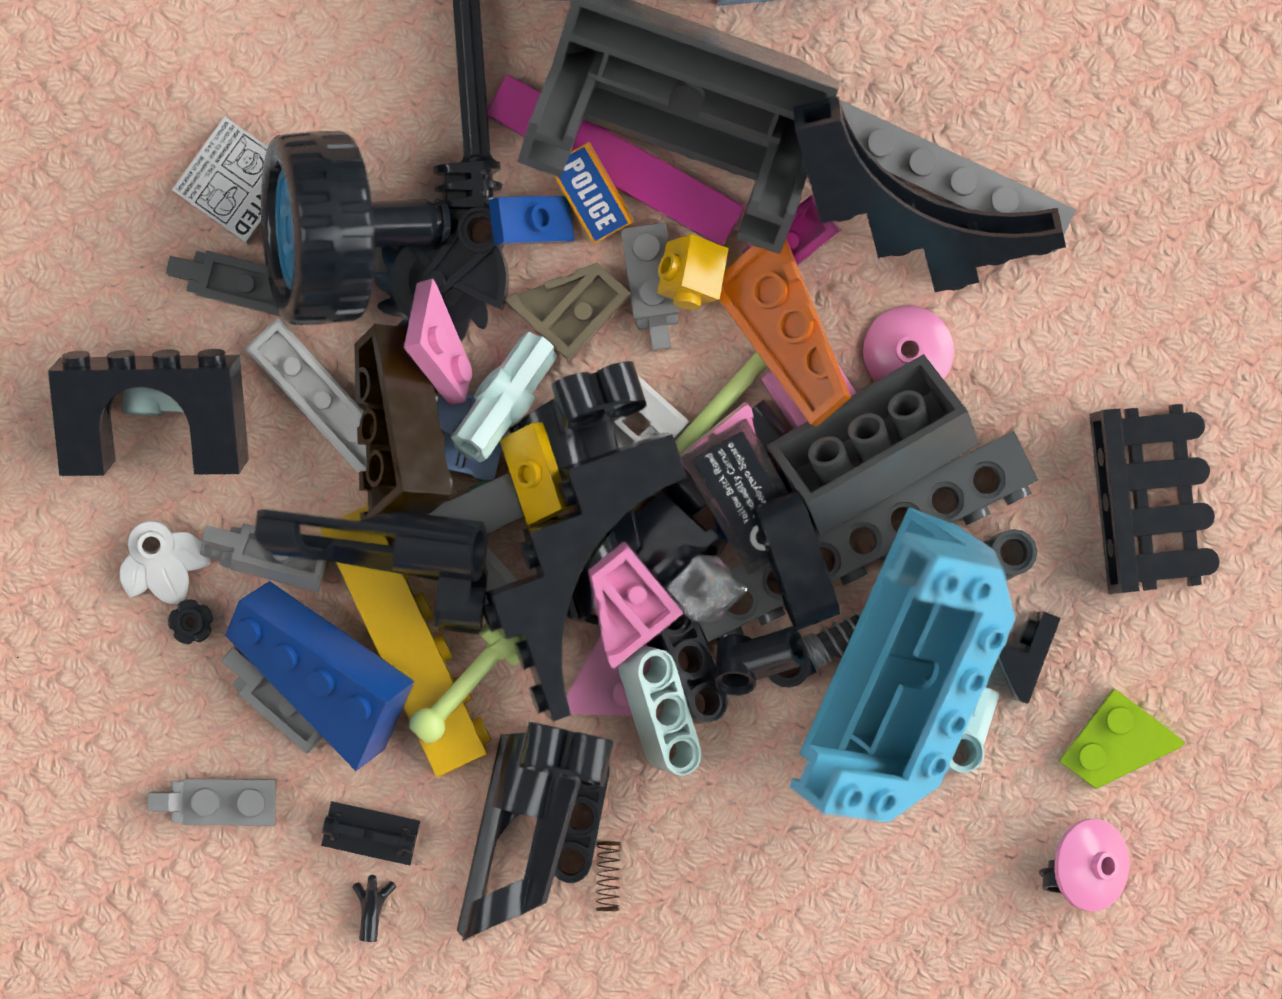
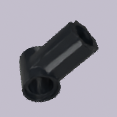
[715,626,807,696]

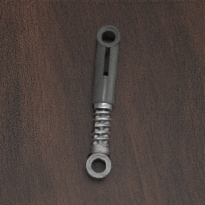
[767,529,1037,688]

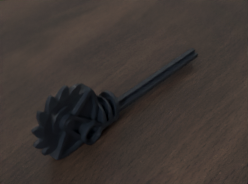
[374,0,509,342]

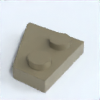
[505,262,631,362]

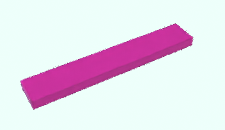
[488,74,745,246]

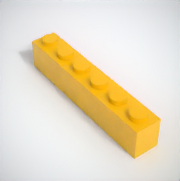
[320,505,492,777]

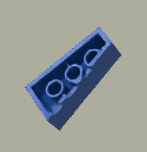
[225,581,415,771]

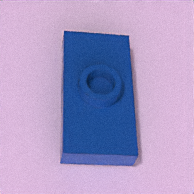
[488,196,575,245]

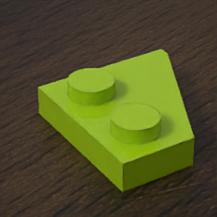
[1058,688,1185,789]

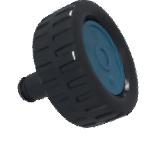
[261,131,451,325]

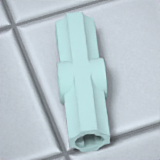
[451,332,558,462]

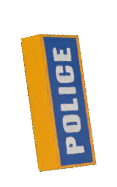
[554,141,634,244]

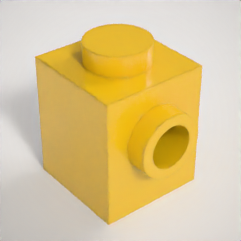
[657,234,729,310]

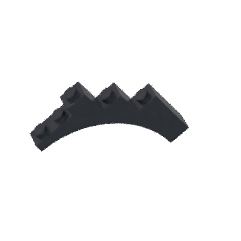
[793,96,1066,293]
[482,433,687,721]

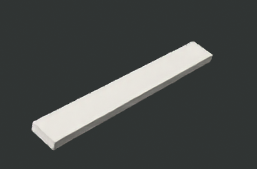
[245,318,518,605]

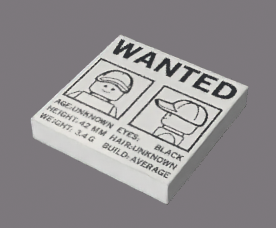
[172,116,268,244]

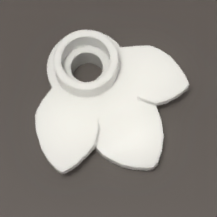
[120,520,211,605]

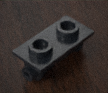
[321,801,420,866]

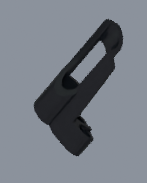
[509,361,647,622]
[254,509,488,635]
[457,722,614,941]

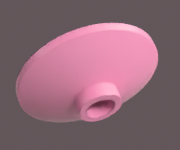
[863,306,954,382]
[1054,819,1129,911]

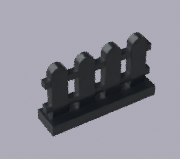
[1089,404,1220,594]

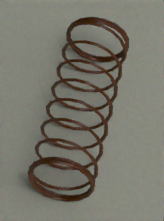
[596,841,621,911]

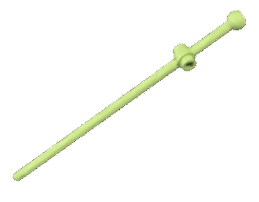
[409,351,767,744]

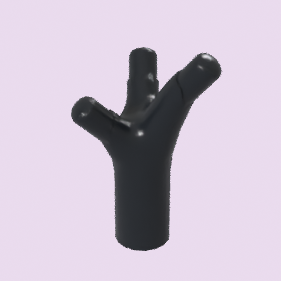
[352,875,397,942]

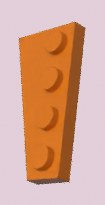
[719,239,851,427]

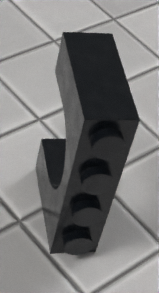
[48,349,249,476]

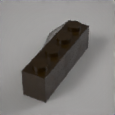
[354,324,453,520]

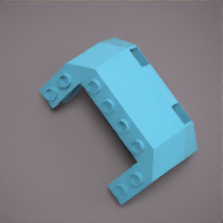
[789,507,1015,823]

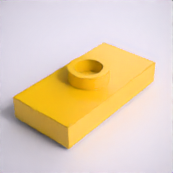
[500,422,571,526]

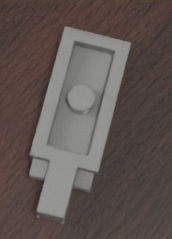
[621,222,679,352]
[200,523,329,592]
[221,647,322,754]
[147,778,276,826]

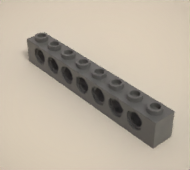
[684,431,1038,642]

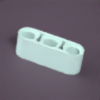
[618,645,702,776]

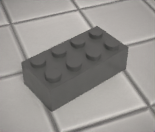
[766,354,979,536]

